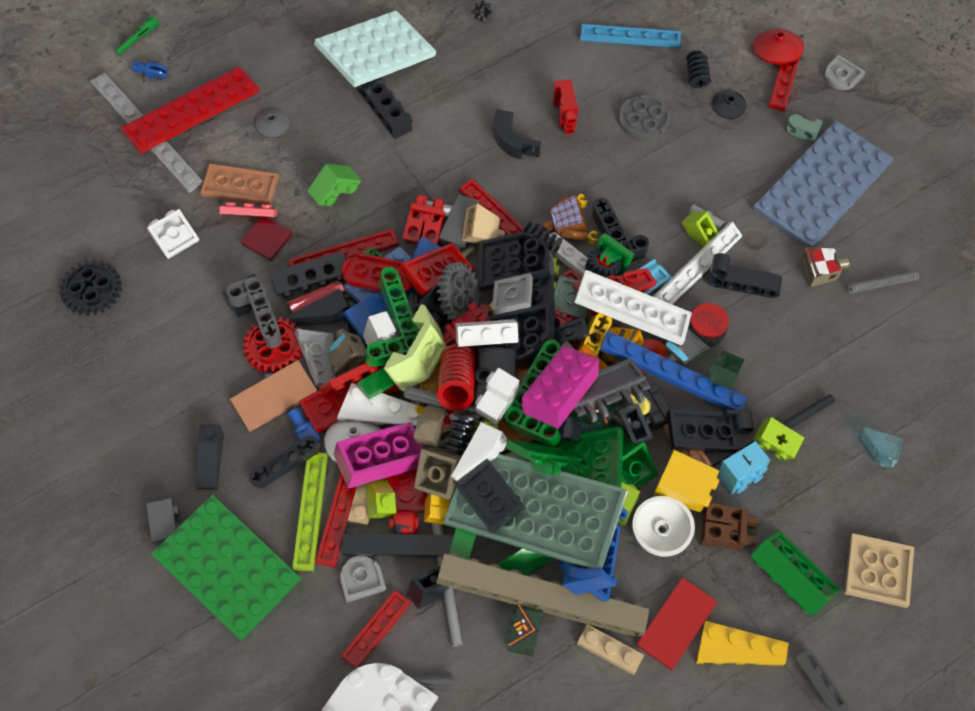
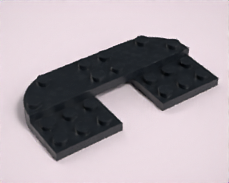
[476,232,555,369]

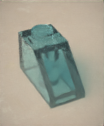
[858,427,903,467]

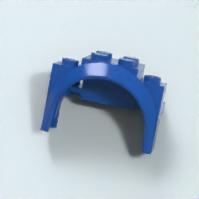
[559,508,628,602]

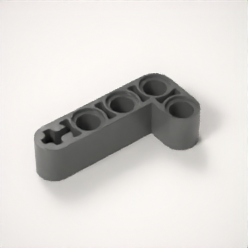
[226,277,282,348]

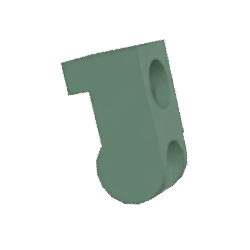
[786,114,823,143]

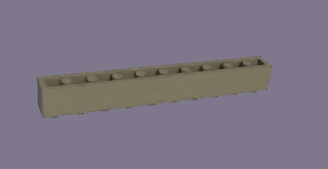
[436,553,649,638]

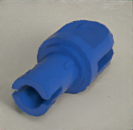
[132,61,168,79]
[287,408,320,449]

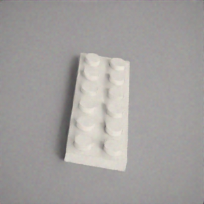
[574,270,692,346]

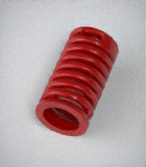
[437,344,476,411]

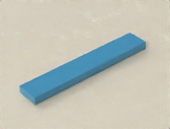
[580,24,681,48]

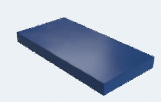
[343,286,422,344]

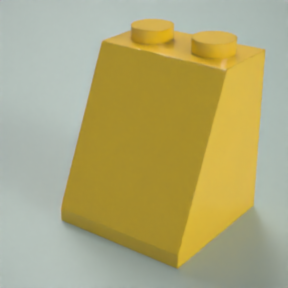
[653,450,720,512]

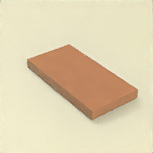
[200,163,279,205]
[230,360,317,432]

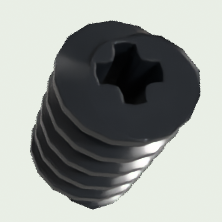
[686,50,711,88]
[522,221,563,256]
[443,409,480,455]

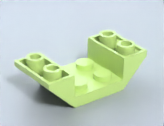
[384,304,446,391]

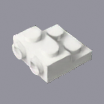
[147,209,200,259]

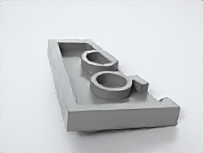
[294,329,336,386]

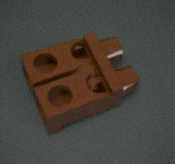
[700,502,758,551]

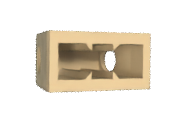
[462,204,505,244]

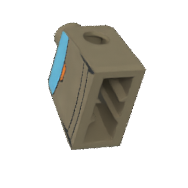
[329,329,366,376]

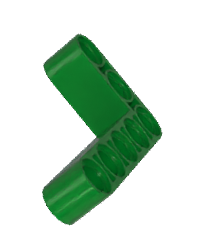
[364,267,419,367]
[504,340,561,447]

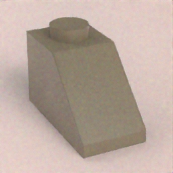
[413,405,447,448]

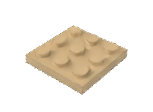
[844,533,914,608]

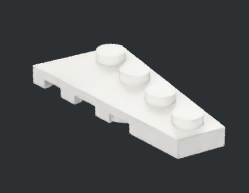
[337,383,419,428]

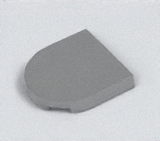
[824,55,866,90]
[340,556,387,603]

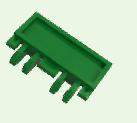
[506,440,587,477]

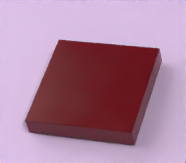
[241,216,293,261]

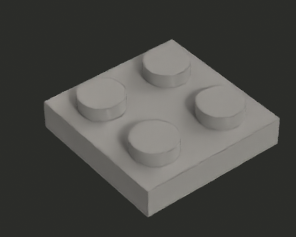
[492,273,533,315]

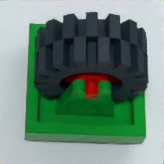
[585,233,634,278]

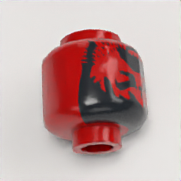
[390,509,419,534]

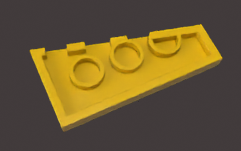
[696,621,789,665]

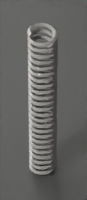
[848,270,919,294]

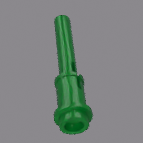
[114,16,159,55]

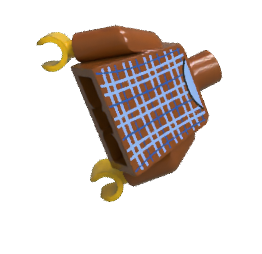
[543,194,598,245]

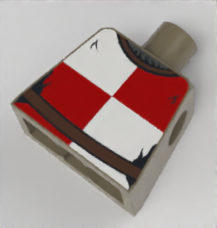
[801,248,849,287]

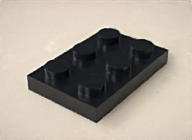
[455,459,526,534]

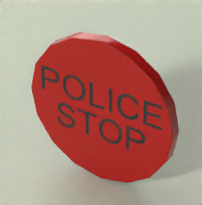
[691,303,729,338]

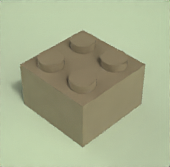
[414,447,463,500]

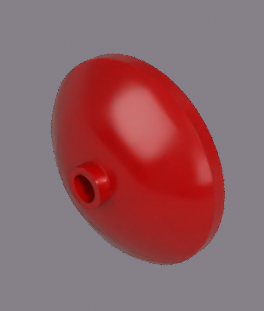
[753,28,804,65]

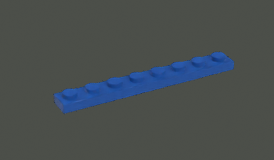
[599,331,747,410]

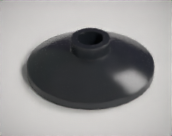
[712,90,746,119]

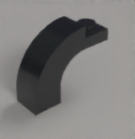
[494,109,542,159]

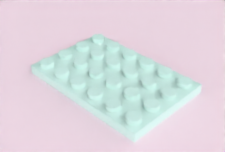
[314,11,436,87]

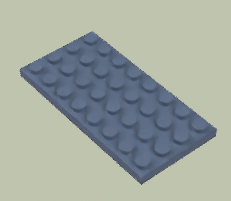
[753,120,894,248]

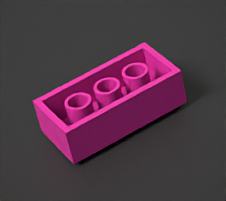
[522,345,599,428]
[333,422,423,488]

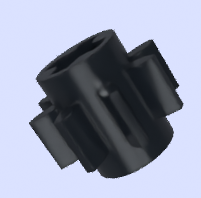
[472,0,494,22]

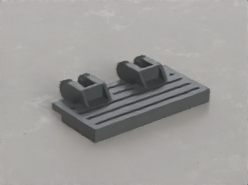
[573,358,650,422]

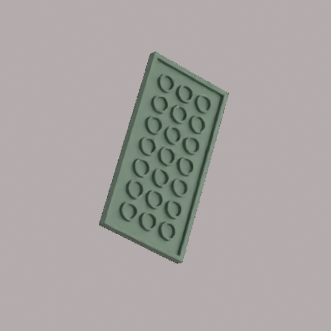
[443,454,628,568]

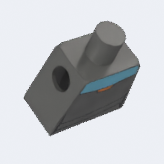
[665,329,709,368]

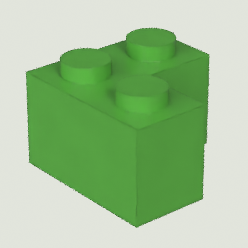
[307,164,362,206]

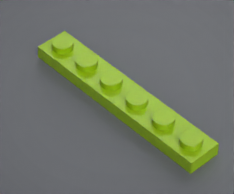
[293,453,328,571]

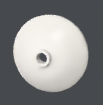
[324,420,382,462]
[632,496,695,557]

